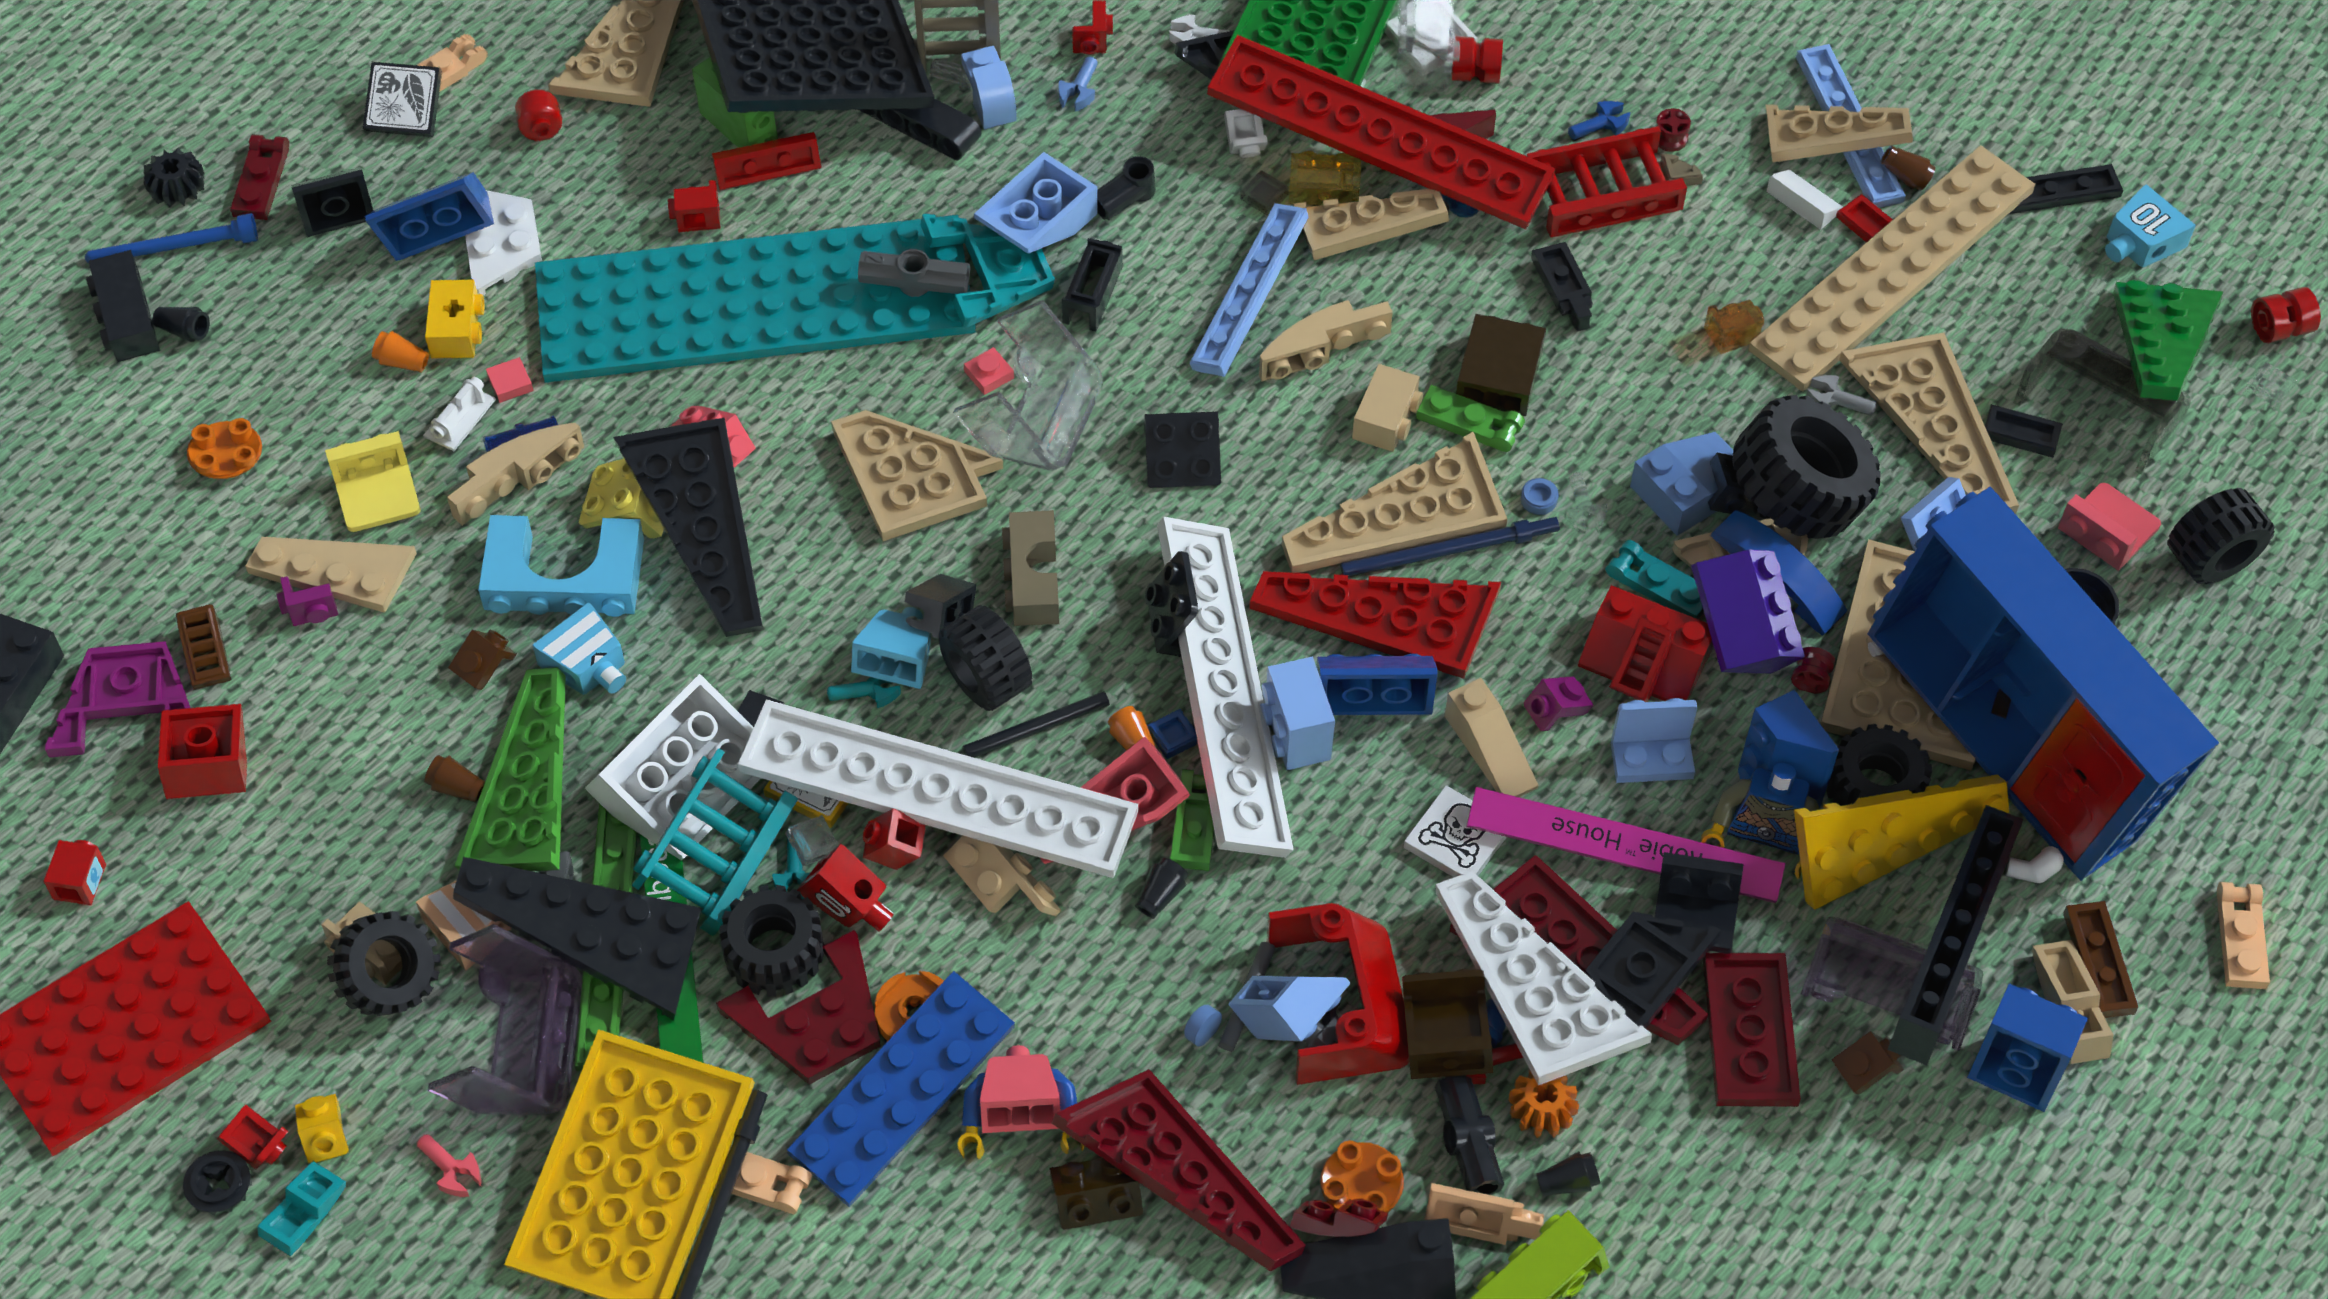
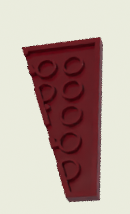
[1449,855,1708,1045]
[1052,1069,1306,1272]

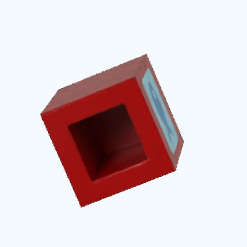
[43,840,106,905]

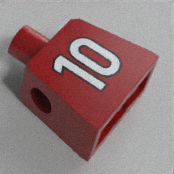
[797,844,894,932]

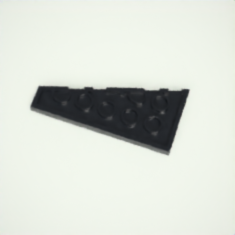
[613,417,764,637]
[453,857,701,1021]

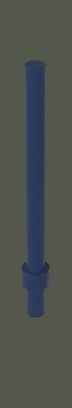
[1340,517,1560,577]

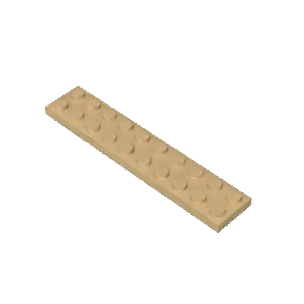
[1748,145,2035,392]

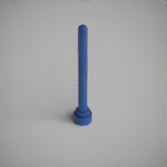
[85,213,258,264]

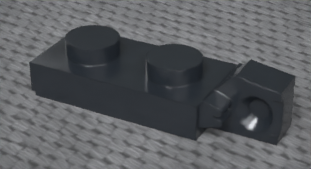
[1531,242,1593,331]

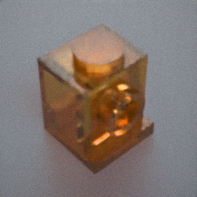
[1704,299,1764,354]

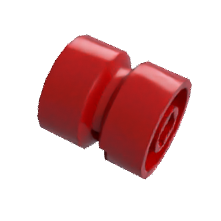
[1451,36,1503,84]
[2251,287,2321,343]

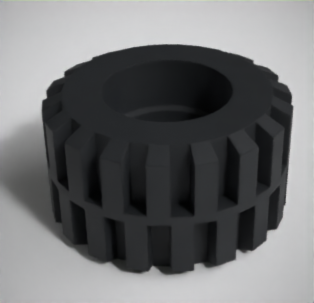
[2167,488,2275,584]
[938,605,1033,711]
[1826,724,1932,806]
[719,885,824,996]
[327,911,441,1016]

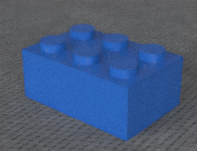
[1967,984,2088,1112]

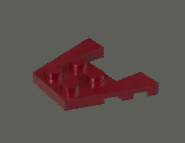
[716,930,881,1085]

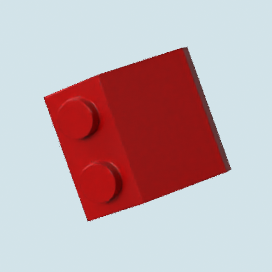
[158,704,247,799]

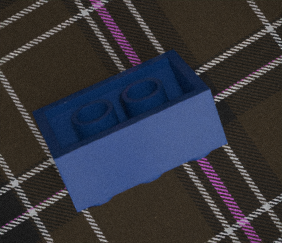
[365,172,494,261]
[1316,654,1438,715]
[1738,689,1839,808]

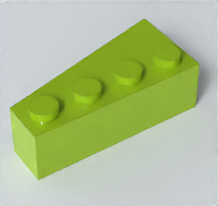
[1470,1210,1609,1299]

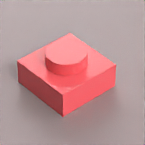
[964,347,1014,395]

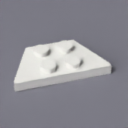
[465,190,542,295]

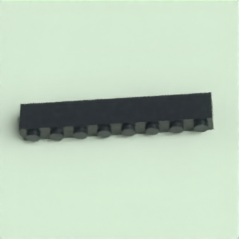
[1887,805,2024,1065]

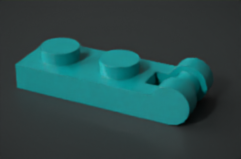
[1605,540,1704,619]

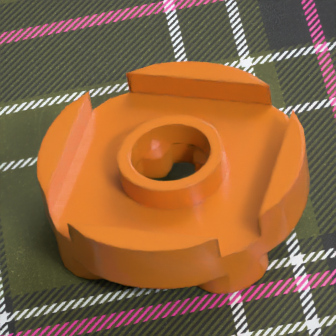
[875,971,944,1041]

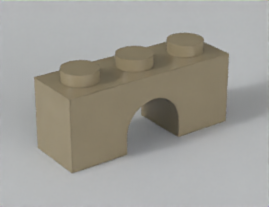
[1002,510,1059,626]

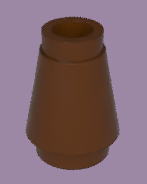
[1880,145,1936,191]
[424,755,485,803]

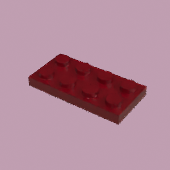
[1703,953,1801,1107]

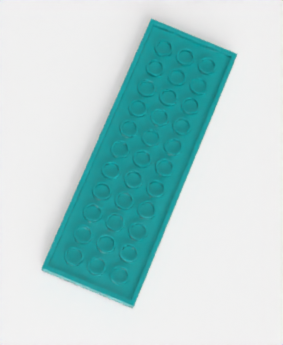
[535,215,976,383]

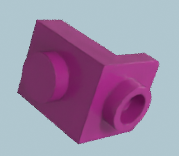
[276,576,339,626]
[1524,676,1594,731]

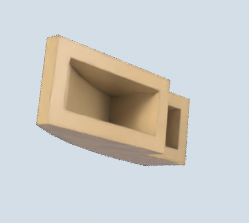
[2032,940,2114,1064]

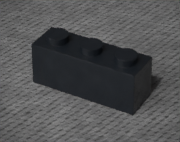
[86,250,160,362]

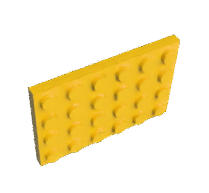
[504,1029,755,1299]

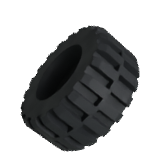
[1733,395,1881,539]

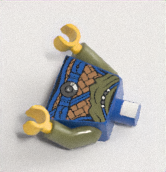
[1700,762,1820,879]

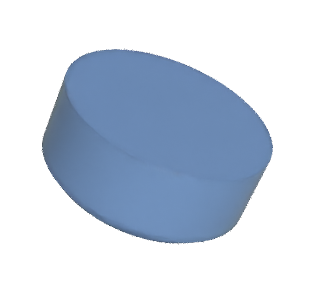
[1521,478,1559,515]
[1184,1004,1222,1047]

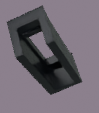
[1062,238,1123,332]

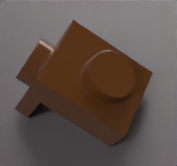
[448,629,517,690]
[1831,1031,1904,1095]

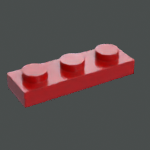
[712,132,821,190]

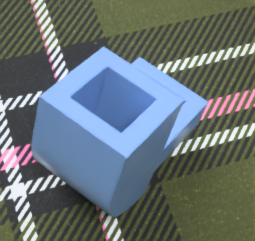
[961,45,1017,129]

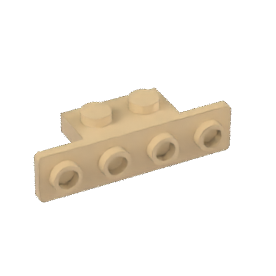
[943,836,1061,917]

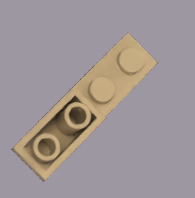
[1259,300,1393,382]
[447,423,584,526]

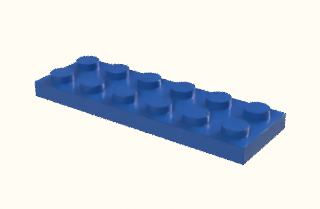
[787,971,1015,1207]

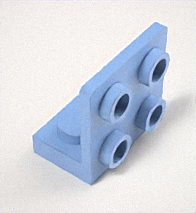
[1610,698,1697,783]

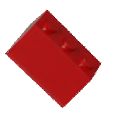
[1578,585,1713,701]

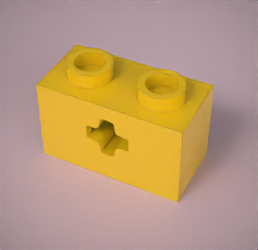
[425,279,485,359]

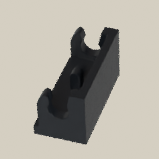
[904,574,977,638]

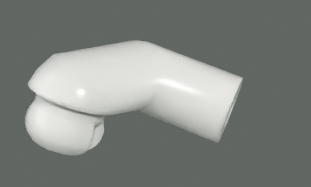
[2005,846,2064,883]

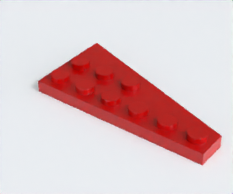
[1250,571,1501,679]

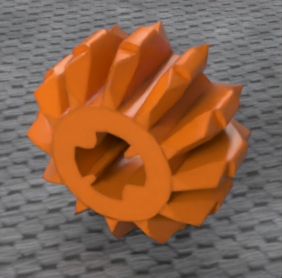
[1508,1070,1579,1138]

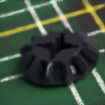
[183,1150,252,1216]

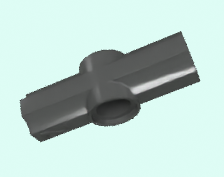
[858,249,970,297]

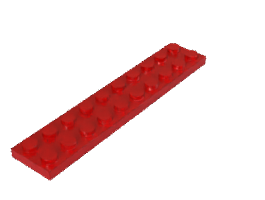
[1207,35,1556,230]

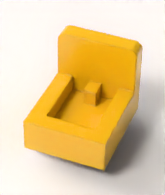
[295,1093,349,1164]

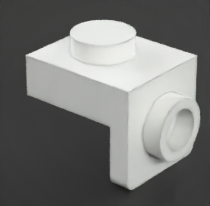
[1224,109,1268,158]

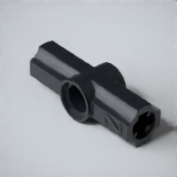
[1435,1075,1505,1195]

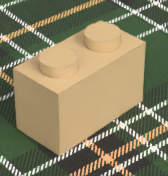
[1352,364,1423,452]

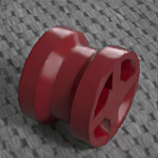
[1656,108,1691,152]
[1791,647,1835,694]

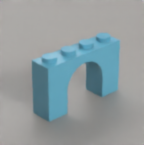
[478,515,644,617]

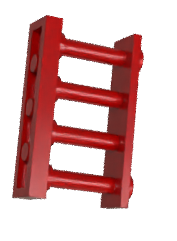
[1527,126,1687,238]

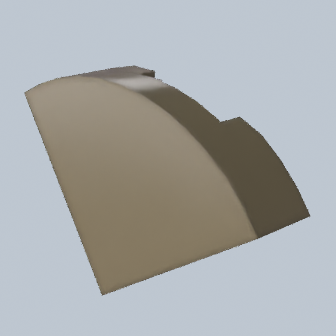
[1660,154,1703,186]

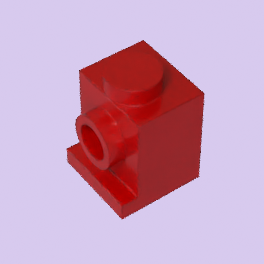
[668,180,721,232]

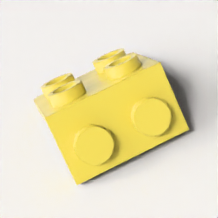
[325,431,421,532]
[579,459,664,539]

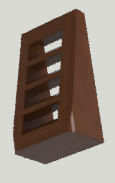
[176,604,232,690]

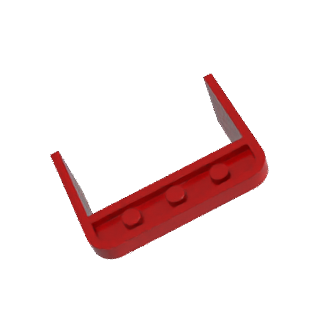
[1266,903,1409,1085]

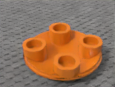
[187,418,262,479]
[1320,1140,1404,1213]

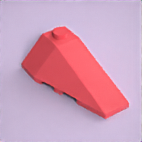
[1039,737,1190,864]

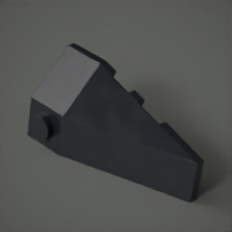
[1280,1218,1456,1299]

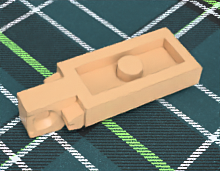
[1425,1183,1544,1245]

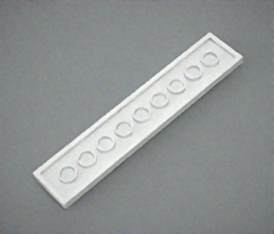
[1157,517,1293,858]
[738,699,1138,878]

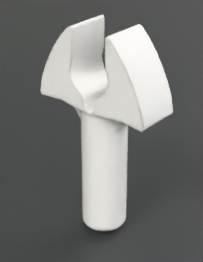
[1169,15,1232,45]

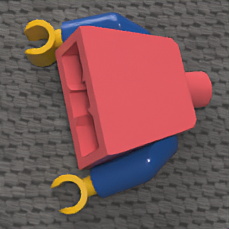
[957,1045,1085,1159]

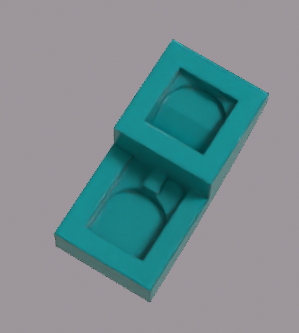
[257,1161,346,1257]

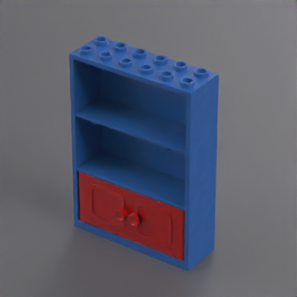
[1867,486,2219,881]

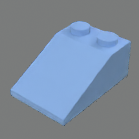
[974,152,1097,254]

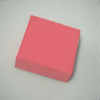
[486,357,534,403]

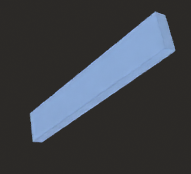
[1796,44,1906,208]
[1189,203,1309,377]

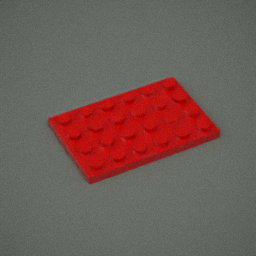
[0,901,271,1156]

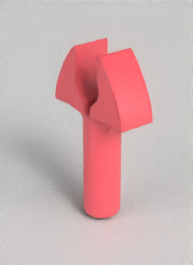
[417,1134,481,1197]

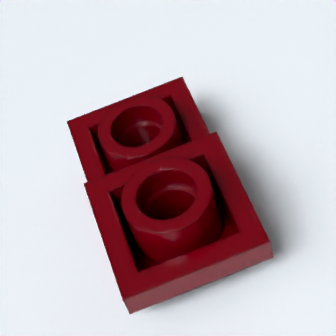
[1290,1199,1388,1237]

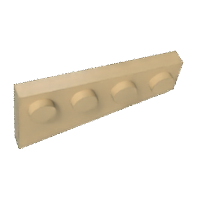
[1766,105,1913,163]
[1293,189,1449,260]
[245,537,417,613]

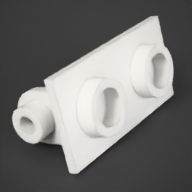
[423,377,496,451]

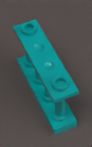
[631,748,799,936]

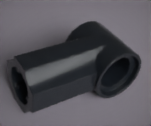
[1097,156,1156,220]

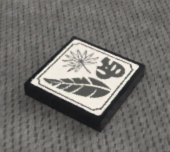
[362,62,442,137]

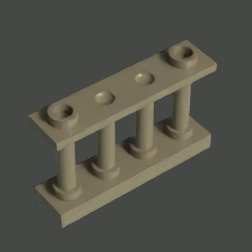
[913,0,1001,72]

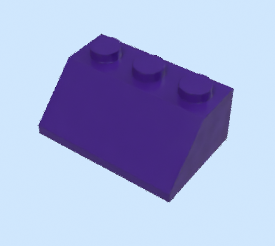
[1691,549,1805,674]

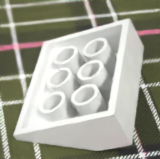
[585,674,761,860]

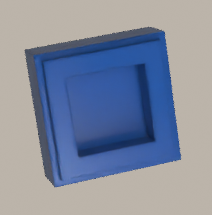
[1147,709,1198,759]

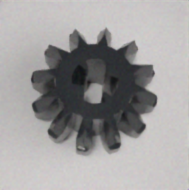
[143,147,205,208]

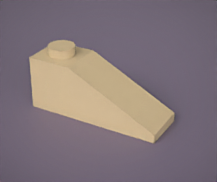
[1445,678,1539,797]

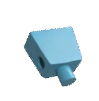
[851,607,931,689]

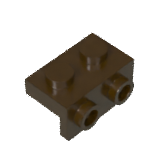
[1049,1158,1143,1230]

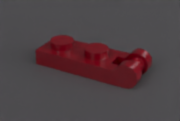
[230,134,289,220]

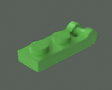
[1416,385,1525,452]
[1170,769,1214,871]

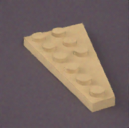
[1839,333,2019,514]
[1282,431,1507,573]

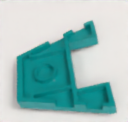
[920,214,1055,328]

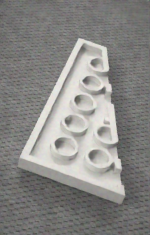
[1436,871,1652,1086]

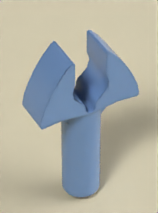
[1059,57,1098,111]

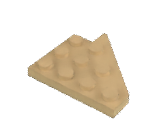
[831,410,1003,541]

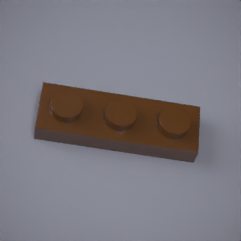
[2063,901,2139,1018]

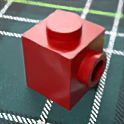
[863,808,926,870]

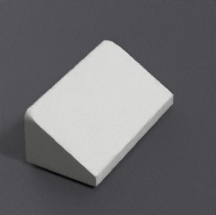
[1767,170,1843,230]

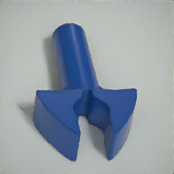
[1568,101,1630,140]

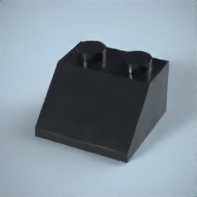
[291,167,374,237]

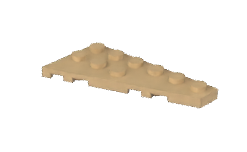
[548,0,684,107]

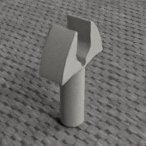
[1806,375,1876,415]

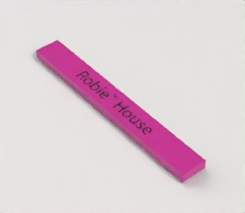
[1466,787,1786,903]

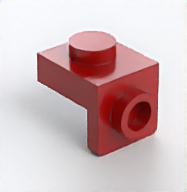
[1072,0,1113,55]
[217,1104,288,1169]

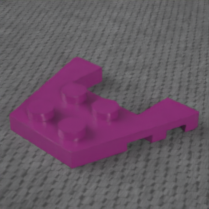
[45,641,191,758]

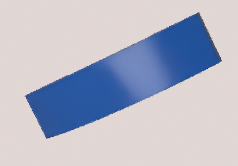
[1710,510,1848,636]

